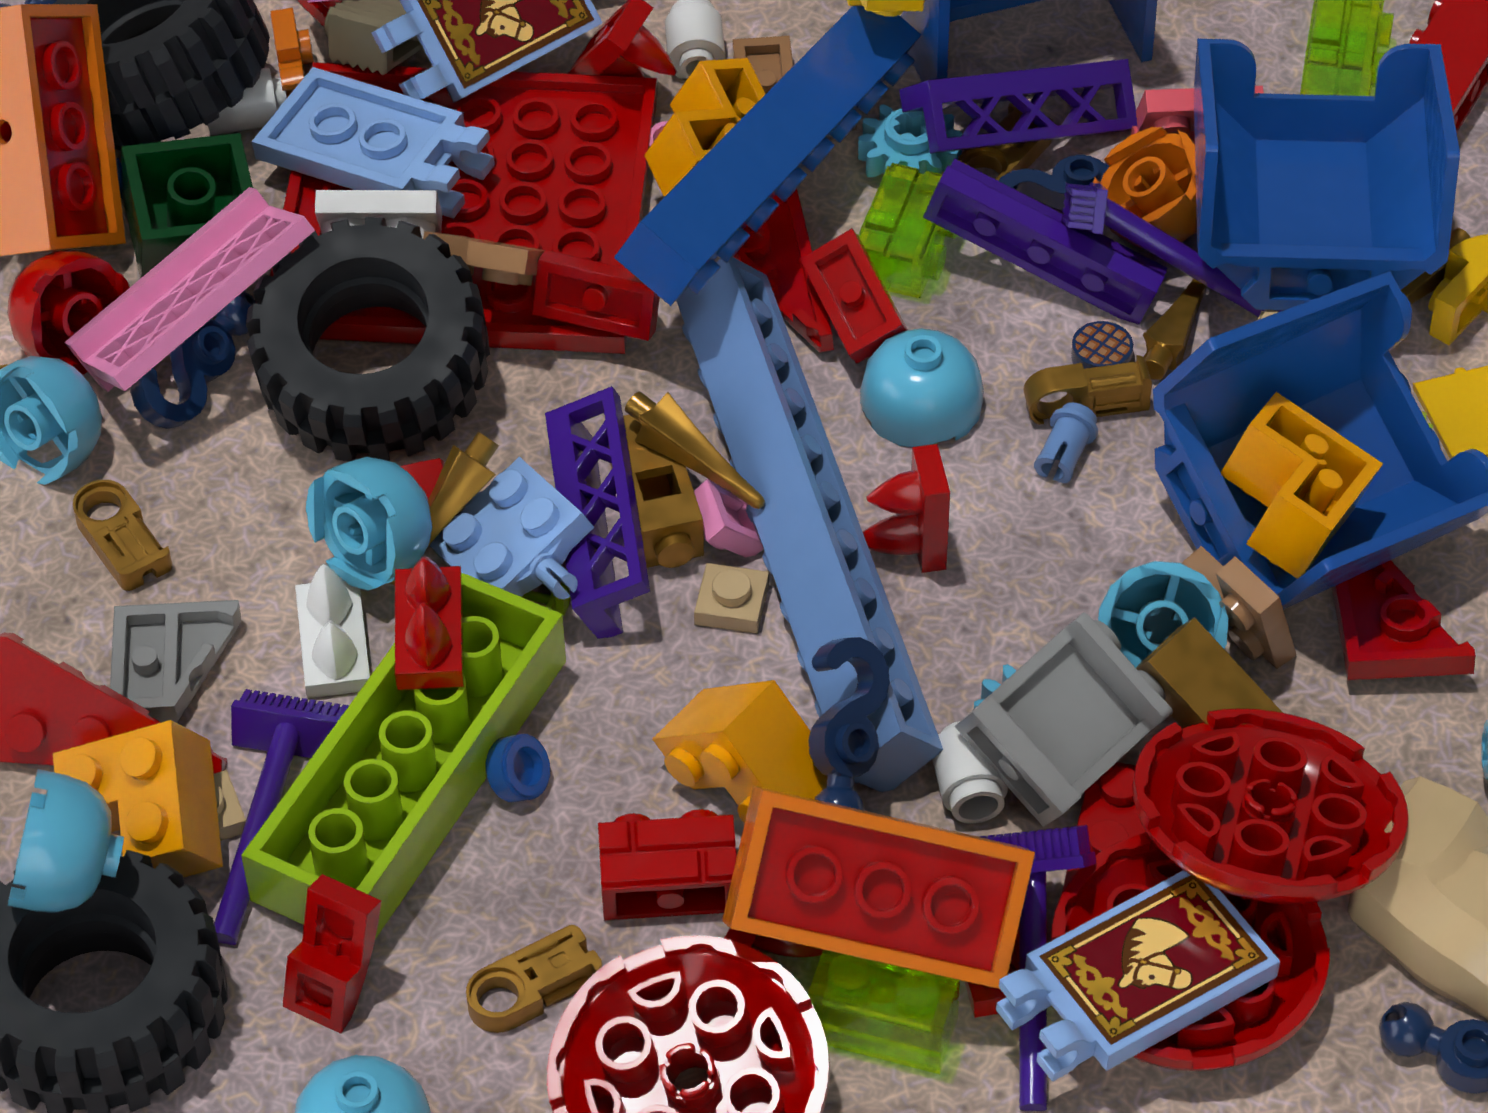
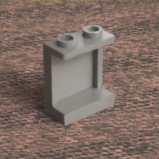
[954,612,1173,827]

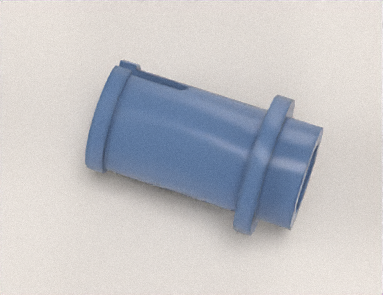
[1034,402,1098,484]

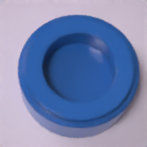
[486,734,550,802]

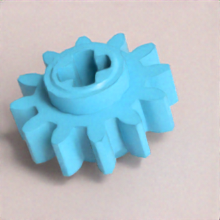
[858,104,962,193]

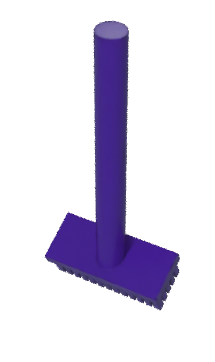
[1061,182,1283,317]
[214,689,349,946]
[979,825,1096,1111]

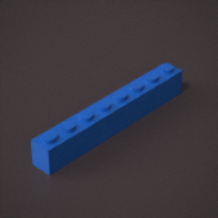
[614,6,922,306]

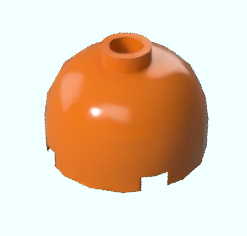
[1093,127,1197,248]

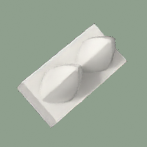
[315,190,442,239]
[295,563,370,699]

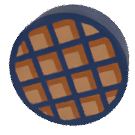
[1071,321,1133,369]

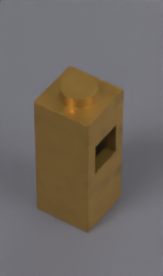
[608,414,704,568]
[1136,617,1283,728]

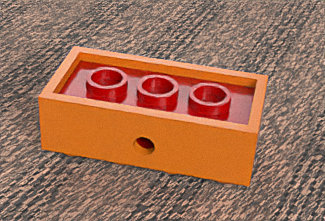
[0,4,126,256]
[722,785,1035,989]

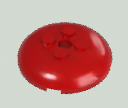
[1132,708,1408,904]
[1051,832,1330,1071]
[547,935,830,1113]

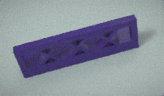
[899,59,1137,154]
[923,158,1168,325]
[545,386,651,639]

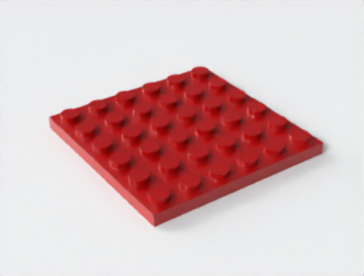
[270,63,658,354]

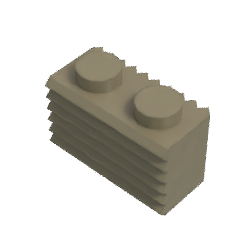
[325,0,423,76]

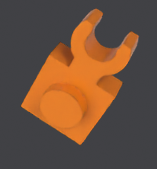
[270,7,314,98]

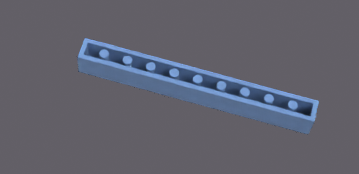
[676,257,943,792]

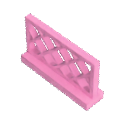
[64,187,315,392]

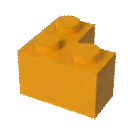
[644,58,766,197]
[1221,392,1383,579]
[652,680,828,824]
[53,720,223,878]

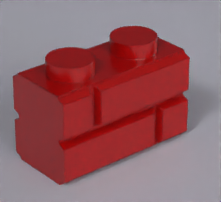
[598,809,737,920]

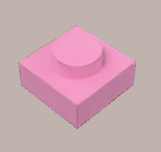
[694,479,764,558]

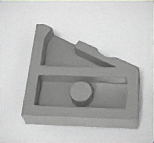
[110,600,241,722]

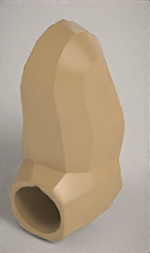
[1347,776,1488,1021]

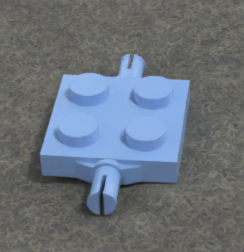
[429,457,594,599]

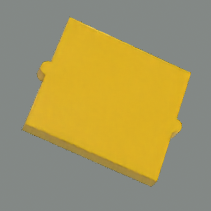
[1413,365,1488,459]

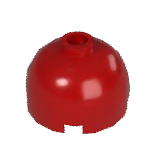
[7,251,130,375]

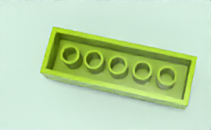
[241,572,566,939]

